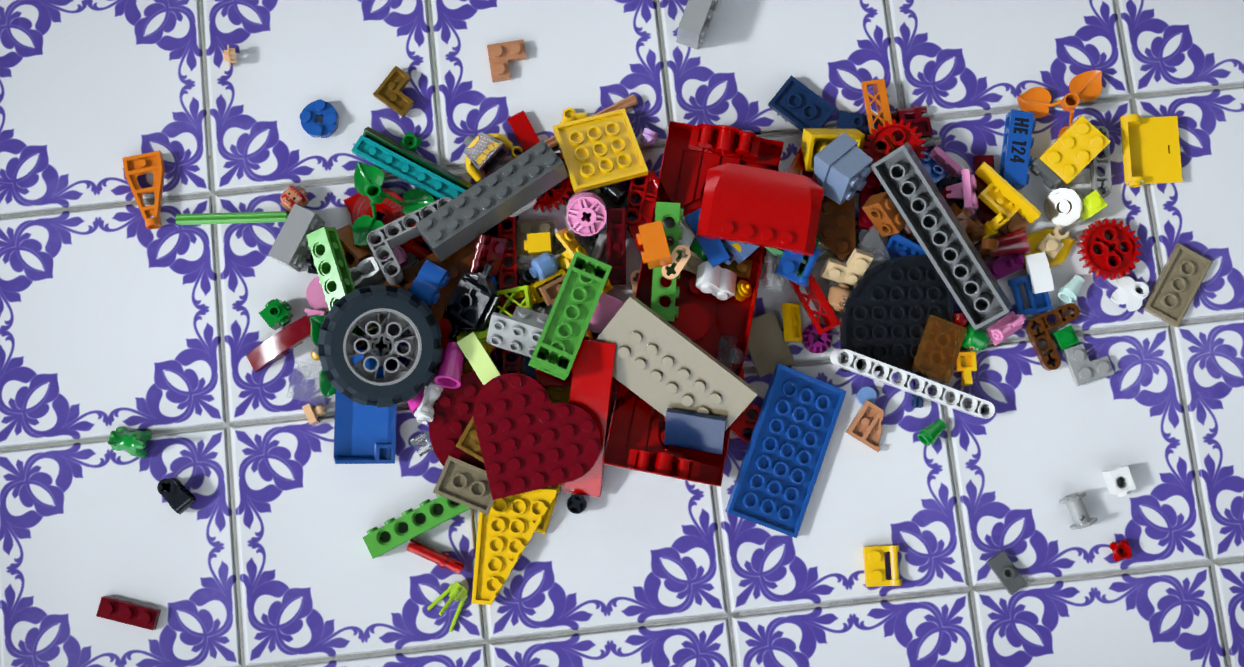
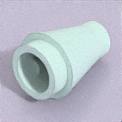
[1058,275,1085,303]

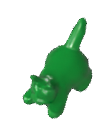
[108,427,152,458]

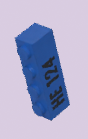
[999,110,1036,190]

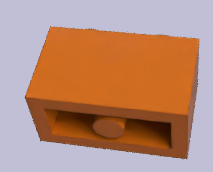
[636,220,672,269]

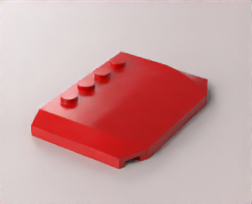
[696,163,824,257]

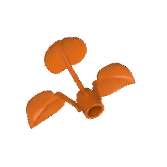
[1017,70,1102,137]

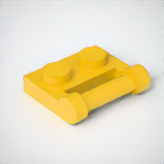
[863,545,902,587]

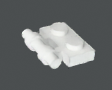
[763,249,785,292]

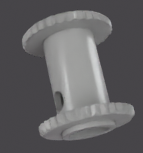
[1059,492,1097,530]

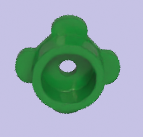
[400,132,422,153]

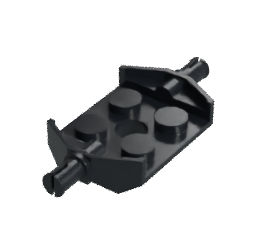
[445,262,497,341]

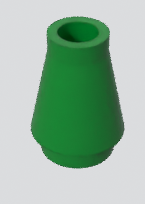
[917,419,947,446]

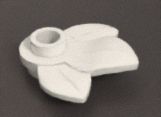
[1111,276,1149,311]

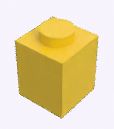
[524,232,552,256]

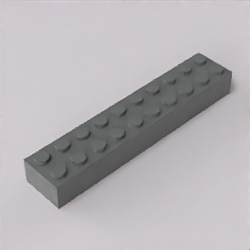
[870,142,1012,330]

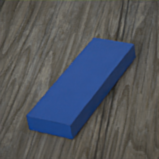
[685,208,730,268]

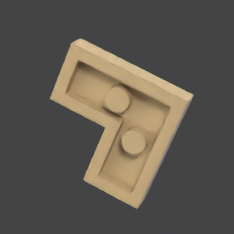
[820,248,873,287]

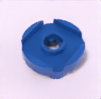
[300,99,339,138]

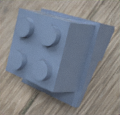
[814,132,873,205]

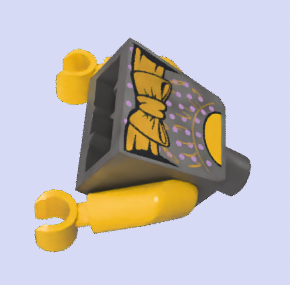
[463,132,523,182]

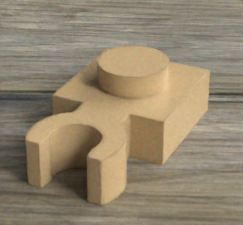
[1035,225,1069,261]

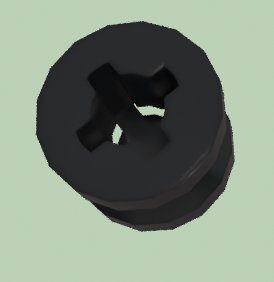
[567,494,587,514]

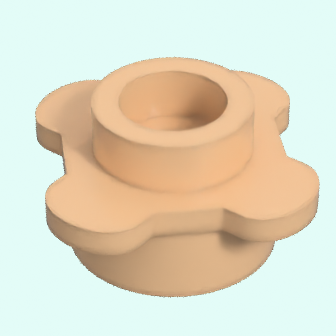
[224,45,236,66]

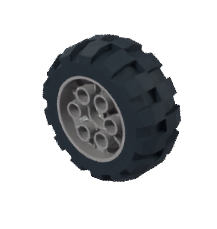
[318,285,443,408]

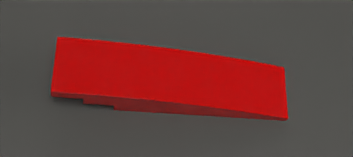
[562,339,616,497]

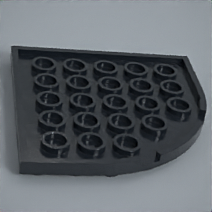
[840,255,955,372]

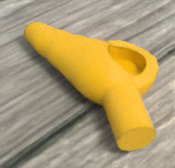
[560,108,587,124]

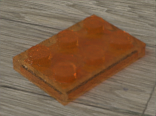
[911,315,967,383]

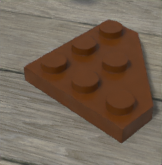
[816,195,856,262]

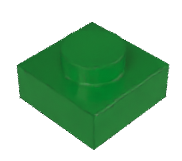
[1052,325,1079,351]

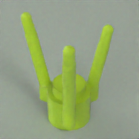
[427,581,468,632]

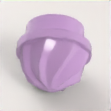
[640,128,659,147]

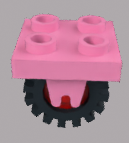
[937,169,979,215]

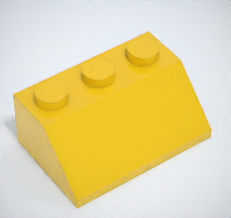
[801,128,865,172]

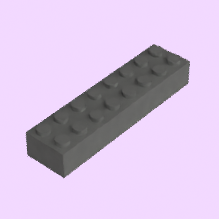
[415,140,568,261]

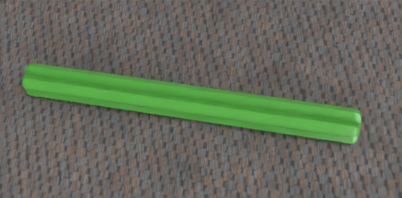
[175,211,289,225]

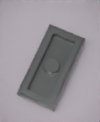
[986,551,1028,595]

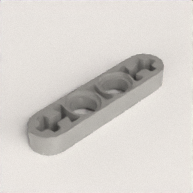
[1090,126,1112,198]

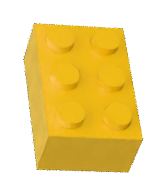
[1038,115,1111,185]

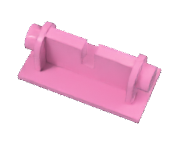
[929,146,964,179]
[985,311,1026,346]

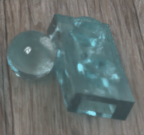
[716,335,743,370]

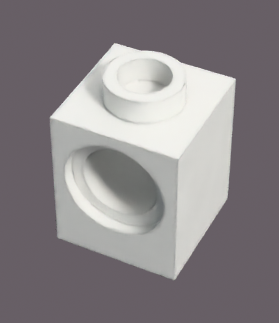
[1102,466,1136,497]

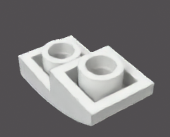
[1025,252,1055,294]

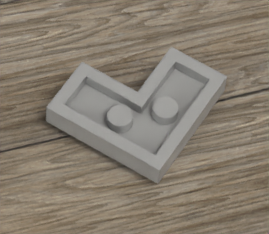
[1062,344,1115,386]

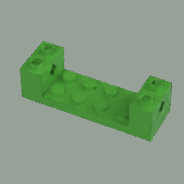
[528,251,612,380]

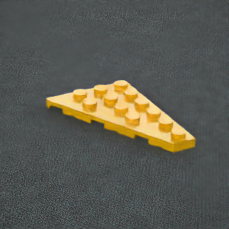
[471,489,558,605]

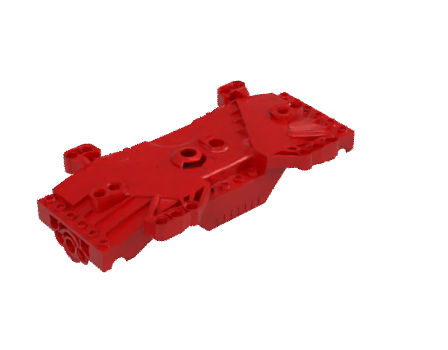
[603,121,784,487]

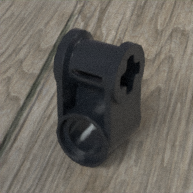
[157,478,196,514]

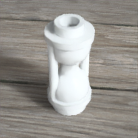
[414,379,443,424]

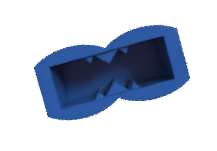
[409,260,450,306]

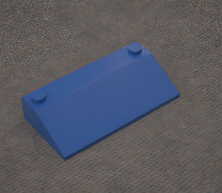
[333,345,399,464]

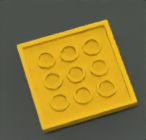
[553,108,648,193]

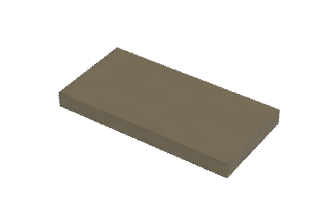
[1142,243,1213,328]

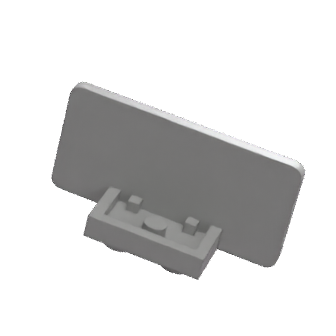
[486,306,549,357]

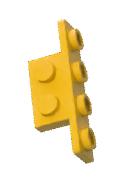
[975,162,1042,224]
[555,228,613,294]

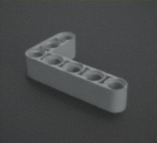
[367,197,452,285]

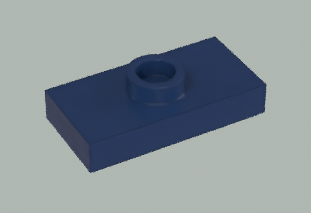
[836,110,877,136]

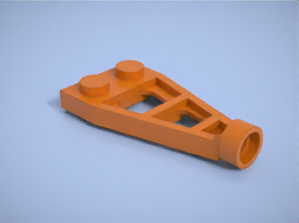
[122,150,165,229]

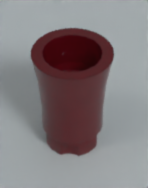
[991,227,1031,258]

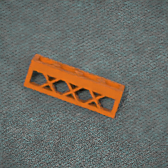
[861,79,896,153]

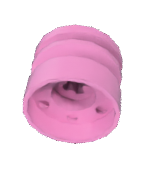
[567,190,607,236]

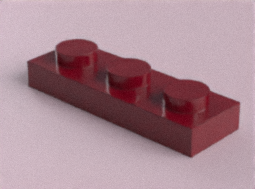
[96,596,161,630]

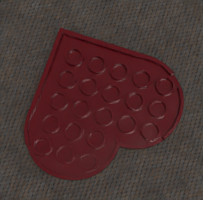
[473,373,601,500]

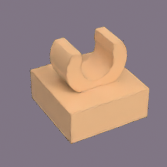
[302,403,326,426]

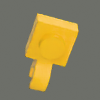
[955,352,977,386]

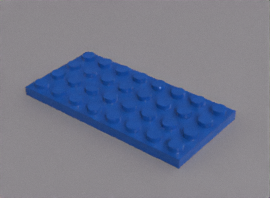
[725,364,847,538]

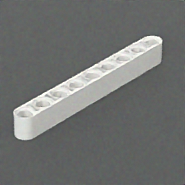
[830,349,995,419]

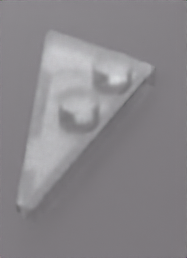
[828,225,891,289]

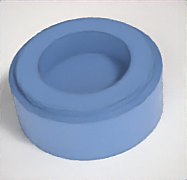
[856,387,877,405]

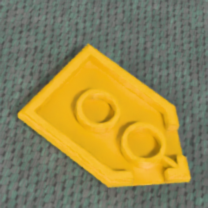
[1020,227,1076,274]

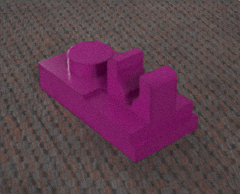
[986,254,1026,280]

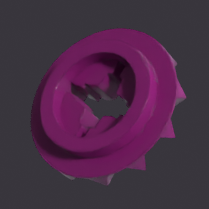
[802,323,833,353]

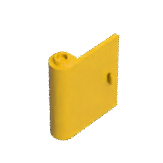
[1120,114,1183,188]

